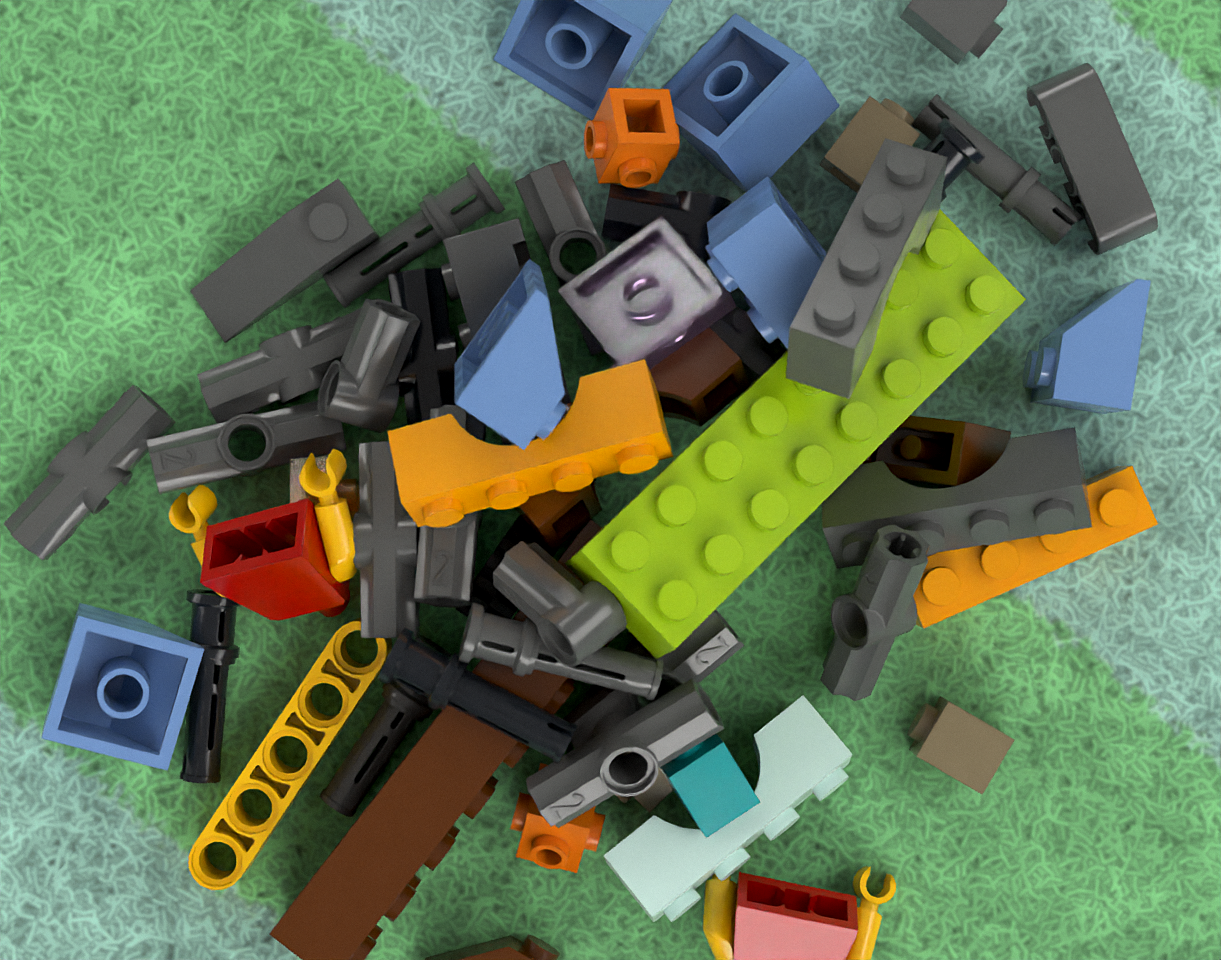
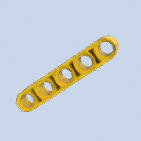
[188,618,392,890]

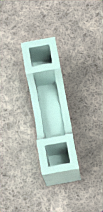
[604,695,852,923]

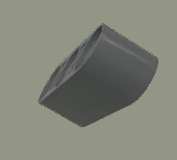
[1026,63,1158,255]

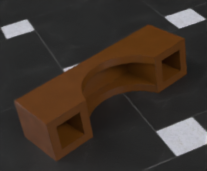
[514,308,750,551]

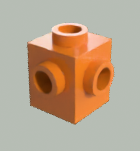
[584,88,680,188]
[510,763,605,873]

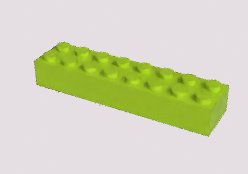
[565,209,1026,659]

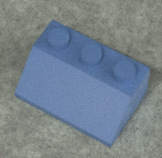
[454,259,566,450]

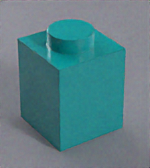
[659,734,760,838]

